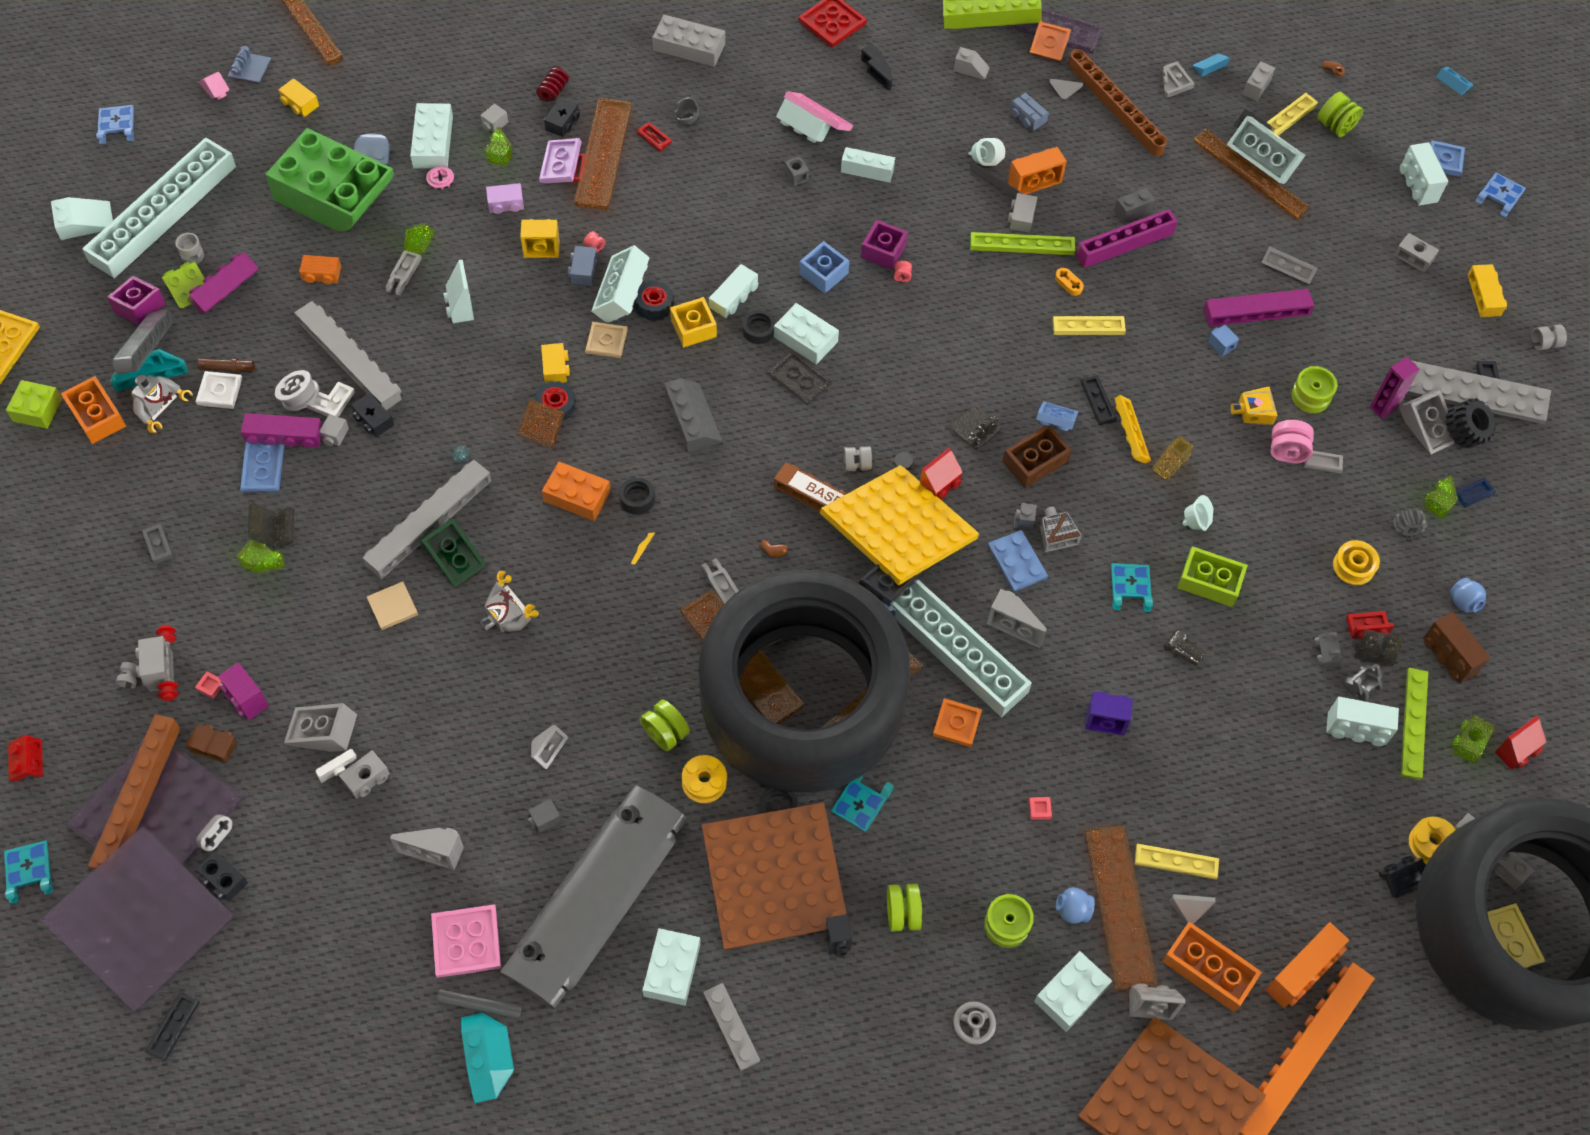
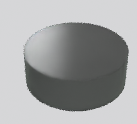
[894,452,913,470]

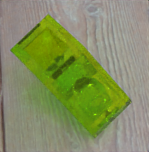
[485,127,512,166]
[403,224,436,254]
[1424,475,1458,519]
[236,539,285,573]

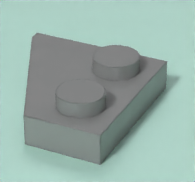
[1162,61,1195,98]

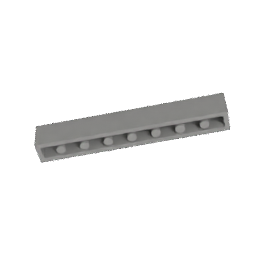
[294,301,402,410]
[362,460,492,579]

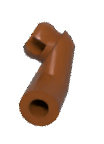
[1322,60,1345,77]
[759,540,788,558]

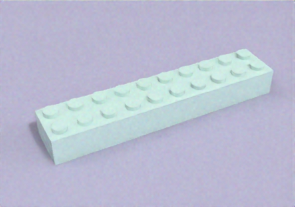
[82,138,236,279]
[881,580,1032,718]

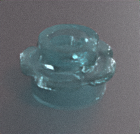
[452,446,470,462]

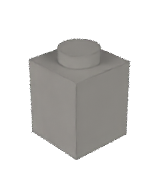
[480,104,508,134]
[319,414,349,446]

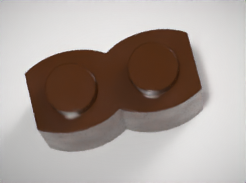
[186,724,237,764]

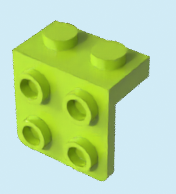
[162,262,205,308]

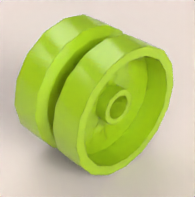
[1291,366,1338,413]
[640,699,690,752]
[887,883,922,932]
[984,894,1034,948]

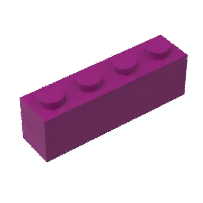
[187,252,259,315]
[1370,357,1420,419]
[241,413,322,448]

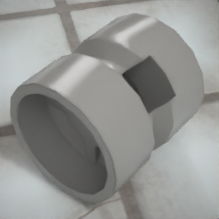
[175,233,204,264]
[1532,324,1567,351]
[844,446,872,472]

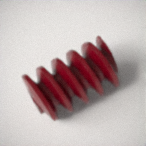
[536,66,569,102]

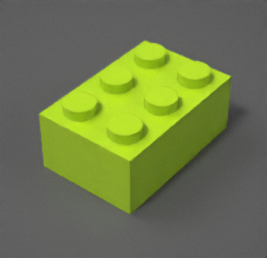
[1177,546,1248,607]

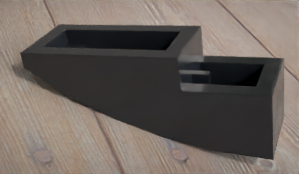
[861,43,892,91]

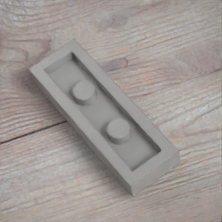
[1261,247,1318,284]

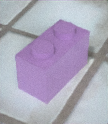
[486,183,524,214]

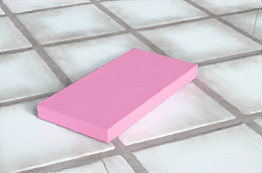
[784,91,853,131]

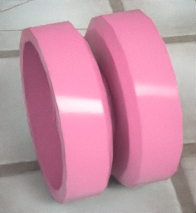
[1270,420,1314,464]

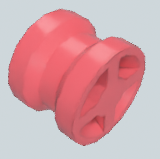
[583,231,606,252]
[894,261,912,282]

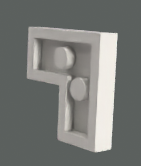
[305,382,355,417]

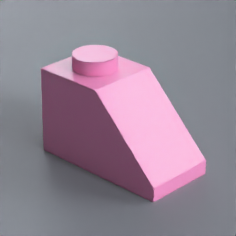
[198,72,229,100]

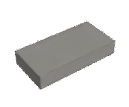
[1304,451,1343,473]

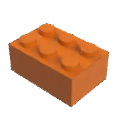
[1007,147,1067,194]
[61,376,126,444]
[542,462,611,521]

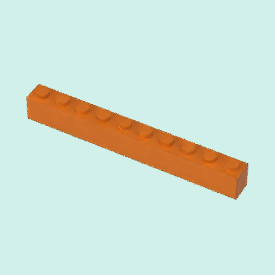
[1239,962,1375,1135]

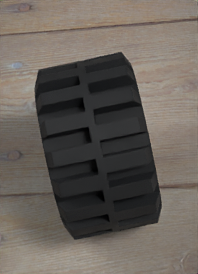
[1445,398,1496,448]

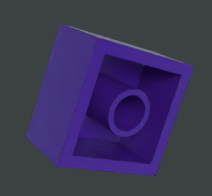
[1085,691,1133,736]

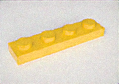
[1114,395,1151,463]

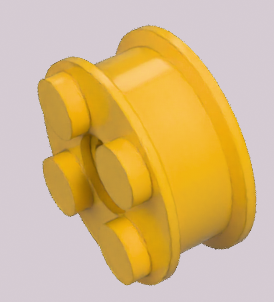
[1333,540,1380,585]
[682,755,727,803]
[1409,817,1456,864]

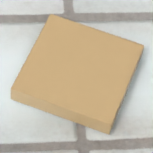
[585,322,628,358]
[367,582,418,630]

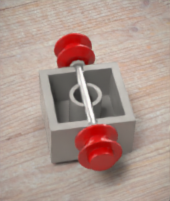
[135,625,179,702]

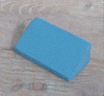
[1192,54,1230,77]
[1436,67,1473,95]

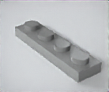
[703,983,760,1071]

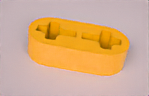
[1055,268,1084,296]

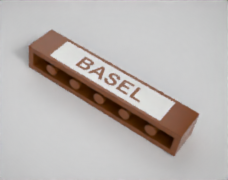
[774,463,847,512]

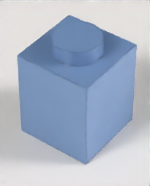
[1208,325,1239,357]

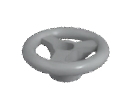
[953,1002,996,1044]

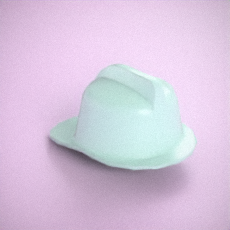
[968,138,1005,166]
[1182,495,1214,531]

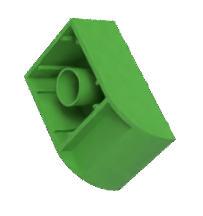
[265,128,394,231]

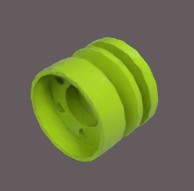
[1317,92,1363,137]

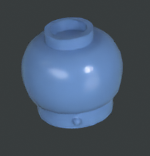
[1449,578,1486,613]
[1056,887,1095,924]

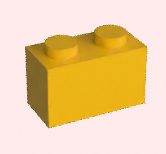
[279,79,319,117]
[541,343,570,383]

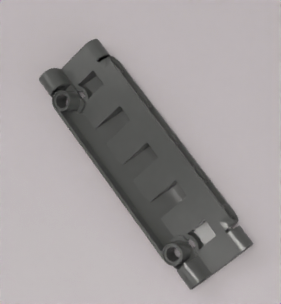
[500,786,687,1009]

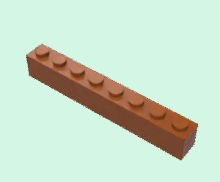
[88,714,180,879]

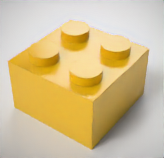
[521,219,560,258]
[670,297,717,348]

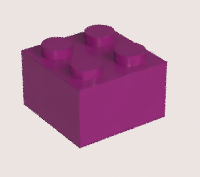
[861,220,908,270]
[107,276,165,325]
[218,662,269,720]

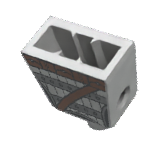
[1040,507,1082,552]

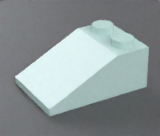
[51,197,113,240]
[444,260,474,323]

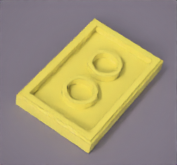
[1487,903,1546,968]

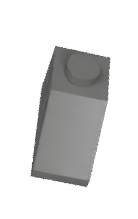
[954,47,990,80]

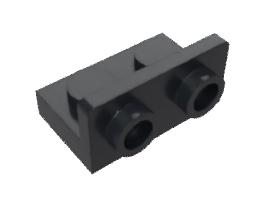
[1378,855,1425,898]

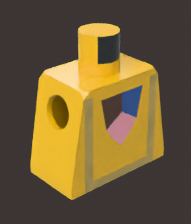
[1231,387,1277,425]

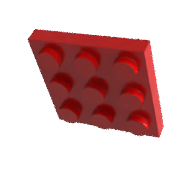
[798,0,867,48]

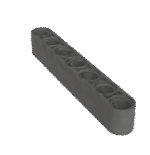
[113,309,173,374]

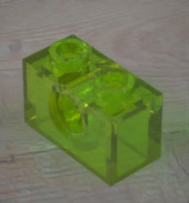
[1452,714,1495,764]

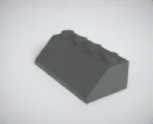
[664,378,723,452]

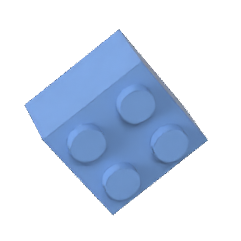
[799,241,849,294]

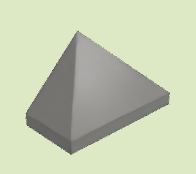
[1049,78,1083,99]
[531,725,568,770]
[1170,894,1215,924]

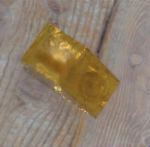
[1152,435,1194,480]

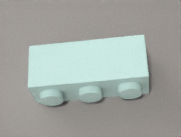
[776,99,831,143]
[841,147,895,183]
[709,264,759,318]

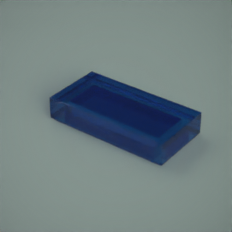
[1454,478,1496,508]

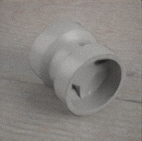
[115,662,138,688]

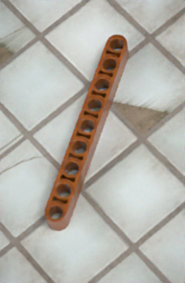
[1068,49,1167,156]

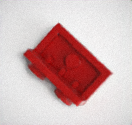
[1346,611,1394,639]
[8,735,43,782]

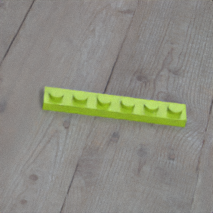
[970,232,1075,255]
[1401,668,1428,780]

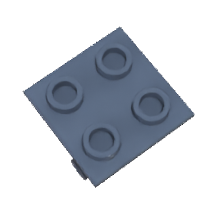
[228,46,271,83]

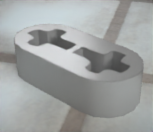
[196,814,232,851]

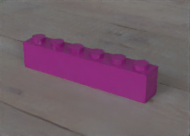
[1076,209,1178,268]
[1203,289,1314,327]

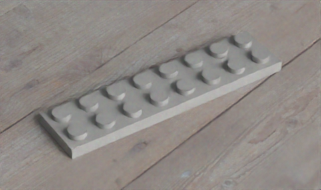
[1406,361,1551,424]

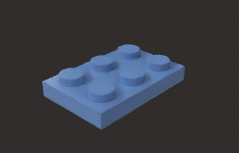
[1036,401,1078,431]
[987,530,1048,592]

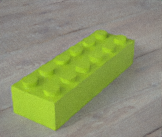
[943,0,1042,29]

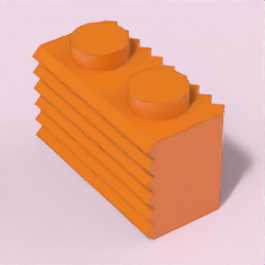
[299,255,341,284]

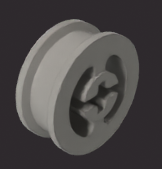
[275,370,319,411]

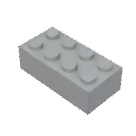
[652,15,725,67]

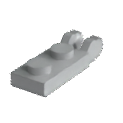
[385,250,422,296]
[702,558,738,605]

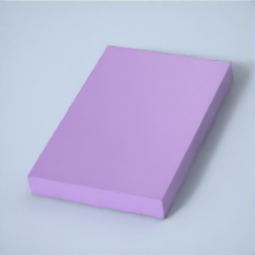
[539,138,582,183]

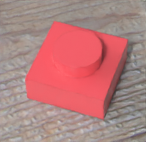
[195,672,221,699]
[1029,797,1052,820]

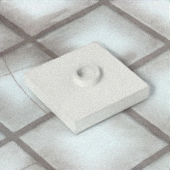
[196,371,242,409]
[316,749,357,783]

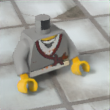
[131,375,193,433]
[480,571,539,632]

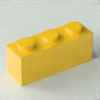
[1468,264,1507,317]

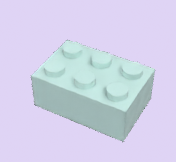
[1400,142,1448,205]
[774,303,839,365]
[1326,697,1399,746]
[643,928,700,1006]
[1034,951,1112,1032]

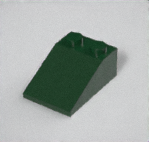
[419,519,487,587]

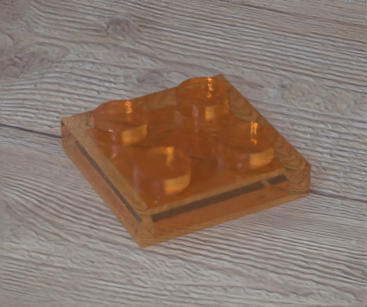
[518,399,564,448]

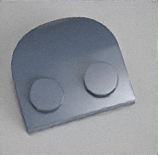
[354,133,391,165]

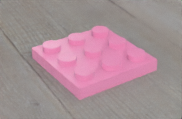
[431,905,501,978]

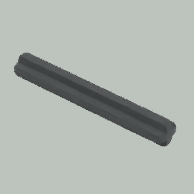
[437,989,522,1019]

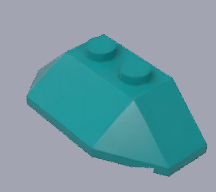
[110,349,189,392]
[461,1013,514,1103]

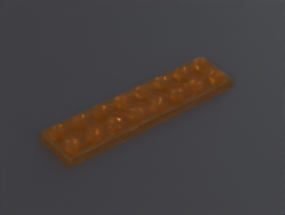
[574,98,632,210]
[680,589,804,724]
[1084,825,1158,991]

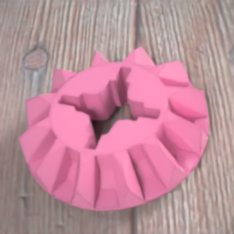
[426,166,454,190]

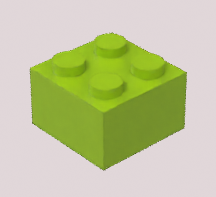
[6,380,62,429]

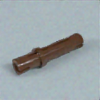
[197,358,255,373]

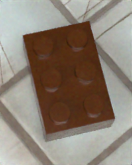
[1002,425,1072,488]
[1423,612,1491,684]

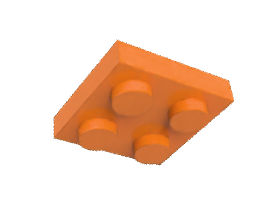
[1030,21,1071,62]
[933,698,982,748]

